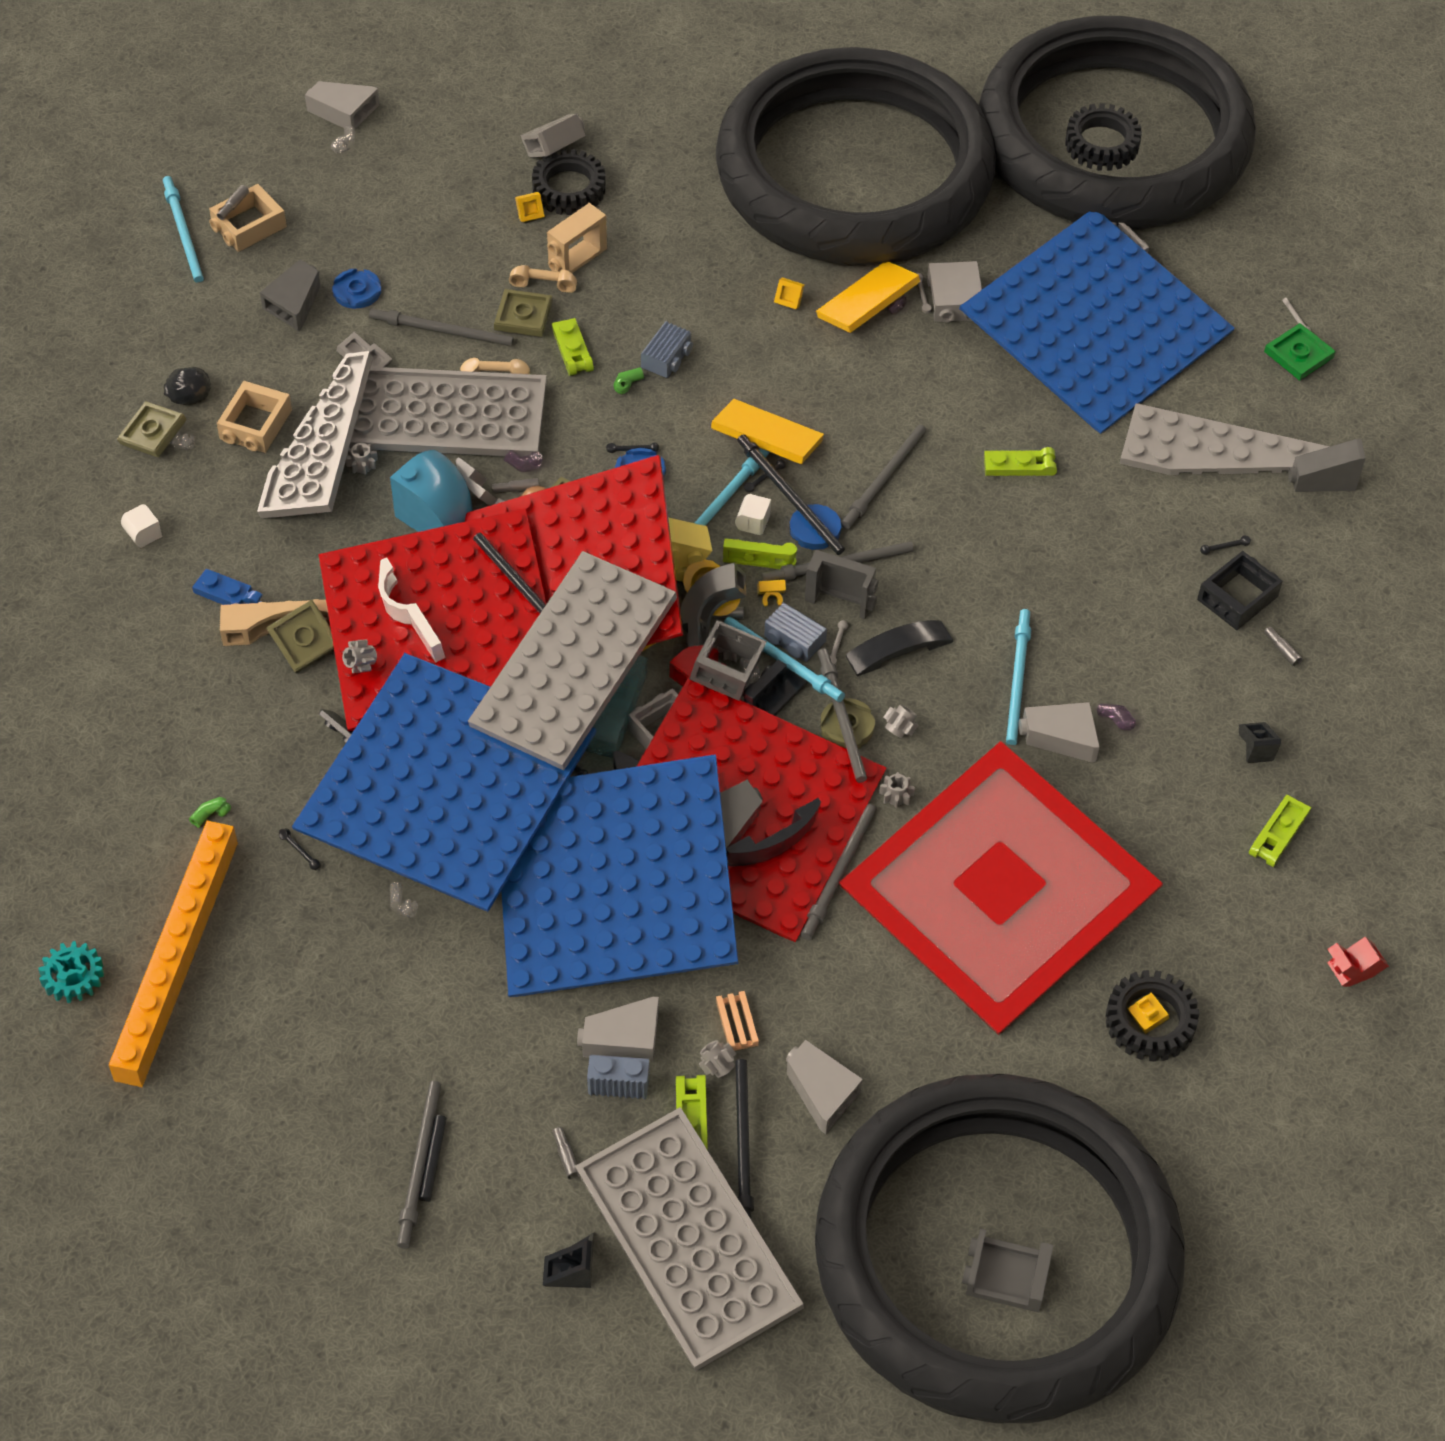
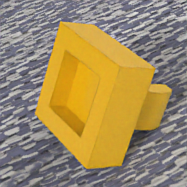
[515,192,544,222]
[774,277,805,309]
[757,580,786,607]
[1128,992,1169,1034]

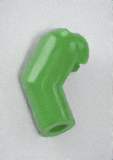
[614,367,644,394]
[189,797,231,828]

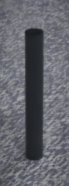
[419,1115,447,1202]

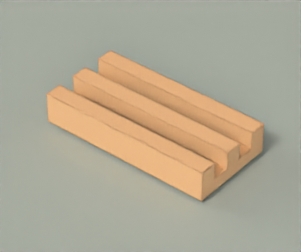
[716,991,759,1051]

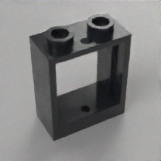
[1197,551,1283,630]

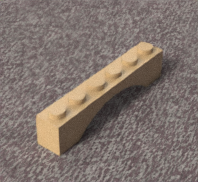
[220,599,330,646]

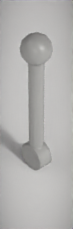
[917,273,932,313]
[1282,297,1311,331]
[830,620,848,665]

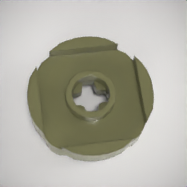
[820,698,875,749]

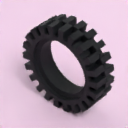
[1065,103,1142,171]
[532,149,606,215]
[1105,970,1200,1062]

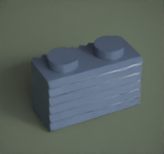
[641,321,693,378]
[764,602,827,662]
[587,1055,650,1100]

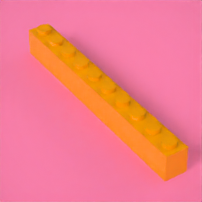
[109,821,238,1087]

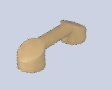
[509,265,577,293]
[460,358,530,374]

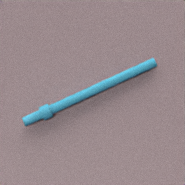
[163,176,204,283]
[695,448,769,526]
[1006,609,1031,745]
[724,616,845,702]

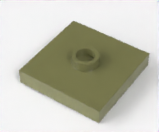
[494,289,553,337]
[117,401,187,458]
[266,599,334,673]

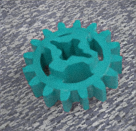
[38,941,104,1003]

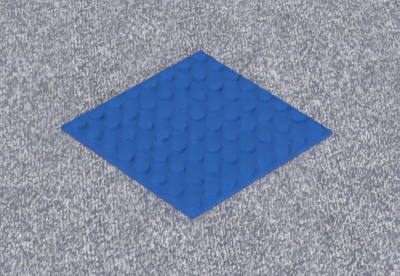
[959,211,1235,434]
[292,653,597,912]
[501,754,739,997]

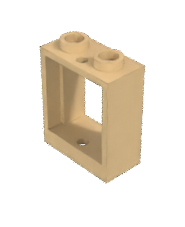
[209,184,287,252]
[547,203,607,273]
[217,381,292,453]

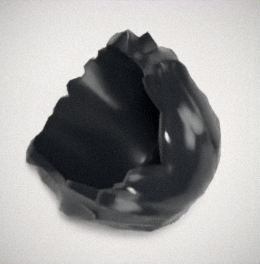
[164,367,211,405]

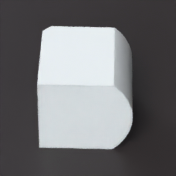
[735,494,771,535]
[121,504,162,548]

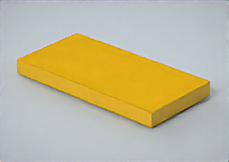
[816,262,920,333]
[711,399,824,464]

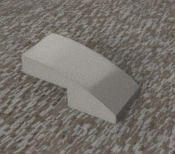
[336,332,392,367]
[455,457,497,506]

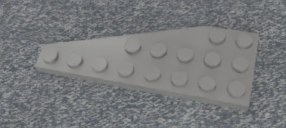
[257,351,373,518]
[1120,403,1329,475]

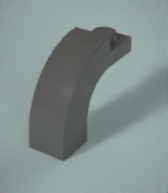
[680,563,747,647]

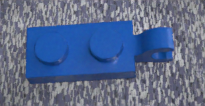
[192,569,262,605]

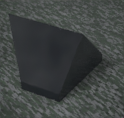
[543,1233,594,1288]

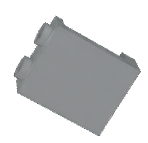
[927,261,982,323]

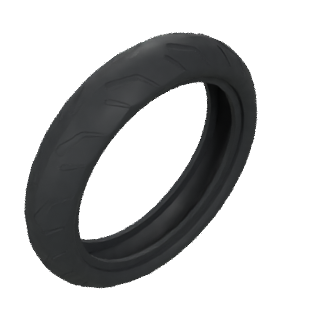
[979,16,1256,230]
[716,47,996,265]
[815,1074,1185,1423]

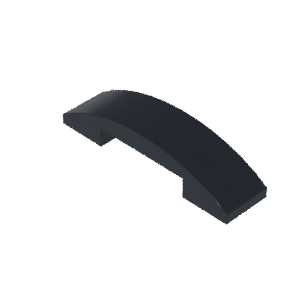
[846,620,953,677]
[726,798,821,867]

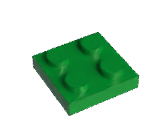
[1264,323,1336,381]

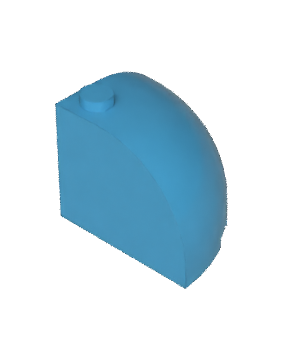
[390,450,472,532]

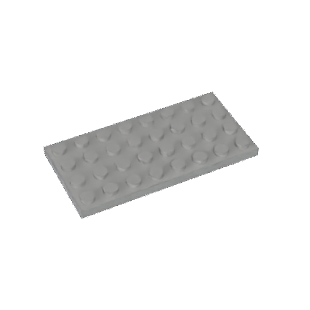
[349,367,547,458]
[468,551,677,770]
[575,1107,804,1371]

